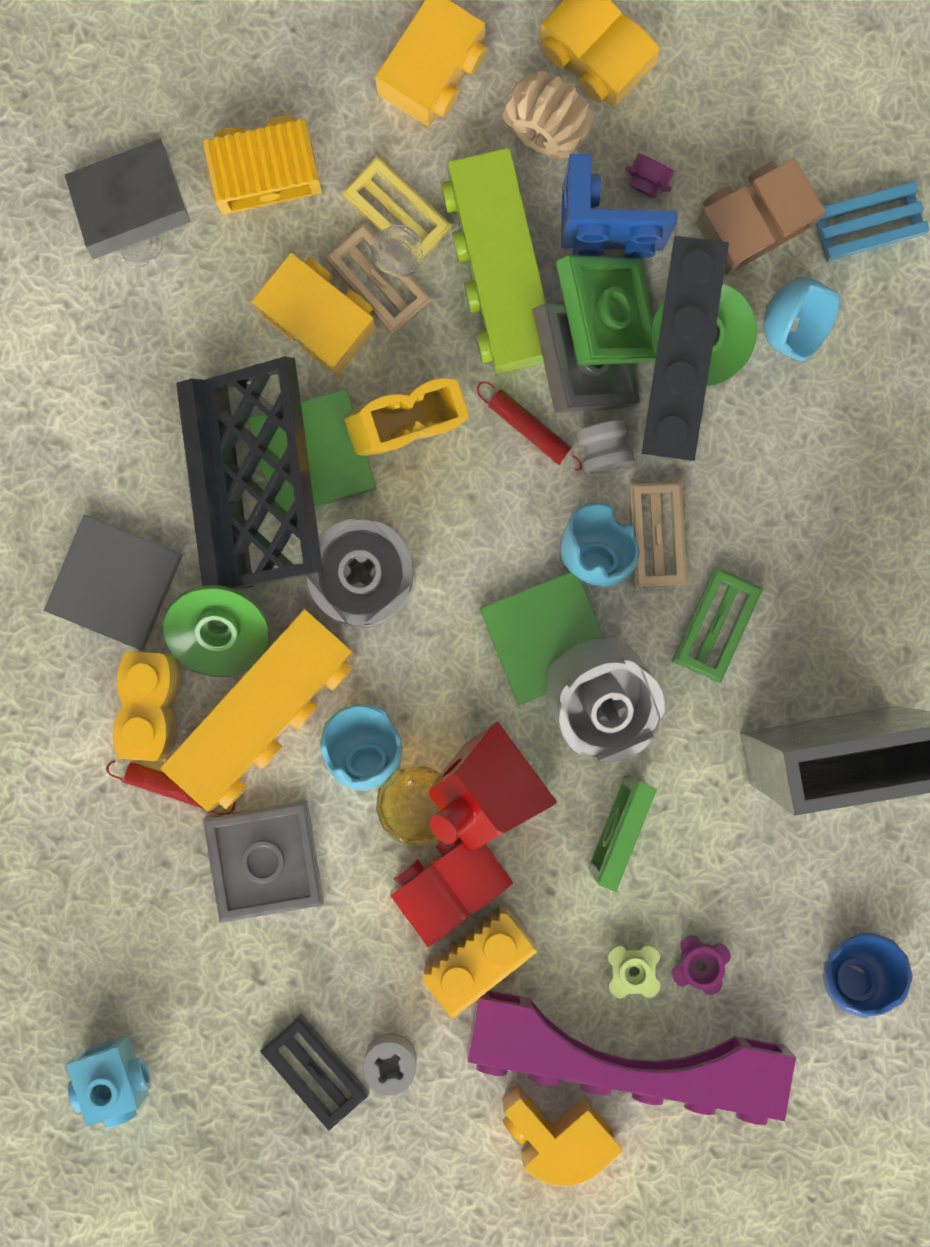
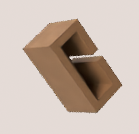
[696,157,826,276]

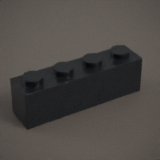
[641,236,729,461]

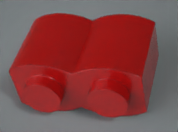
[390,837,513,947]

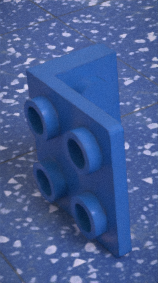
[561,154,677,259]

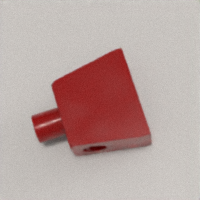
[429,721,557,850]

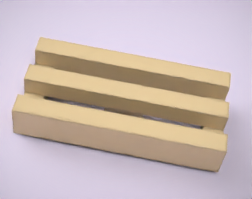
[325,223,432,336]
[629,481,688,588]

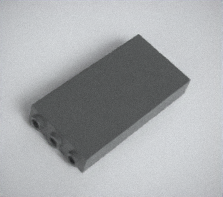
[740,706,930,816]

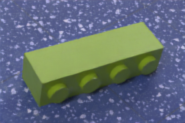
[440,148,546,375]

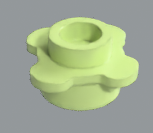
[608,945,661,999]

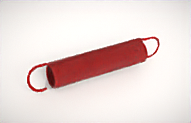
[477,381,582,471]
[106,760,236,815]

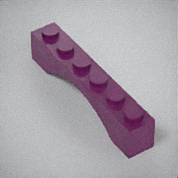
[467,990,796,1125]

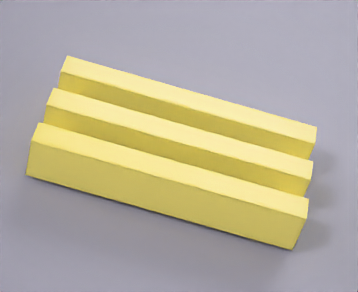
[342,156,452,266]

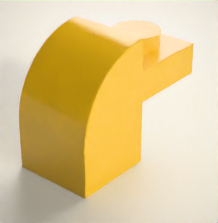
[502,1085,623,1186]

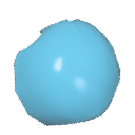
[763,277,840,361]
[560,503,640,587]
[320,704,403,791]

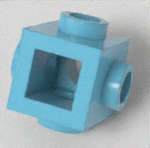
[66,1034,151,1128]

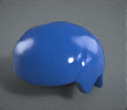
[822,933,913,1018]

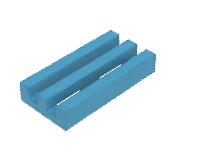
[816,181,930,262]

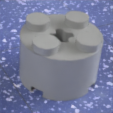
[307,519,415,627]
[546,637,665,762]

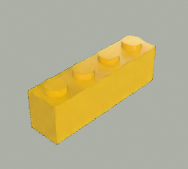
[160,609,354,812]

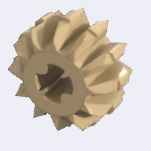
[502,71,595,160]

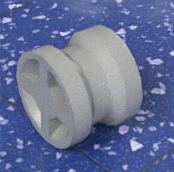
[575,420,635,474]
[363,1033,417,1095]

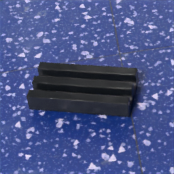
[260,1014,369,1131]

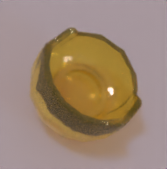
[376,766,440,846]

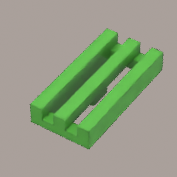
[672,567,763,683]

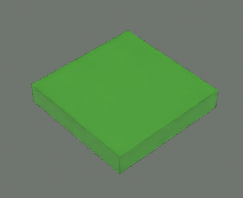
[556,255,656,365]
[247,389,377,512]
[480,572,604,705]
[588,775,657,892]

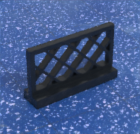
[176,356,323,590]

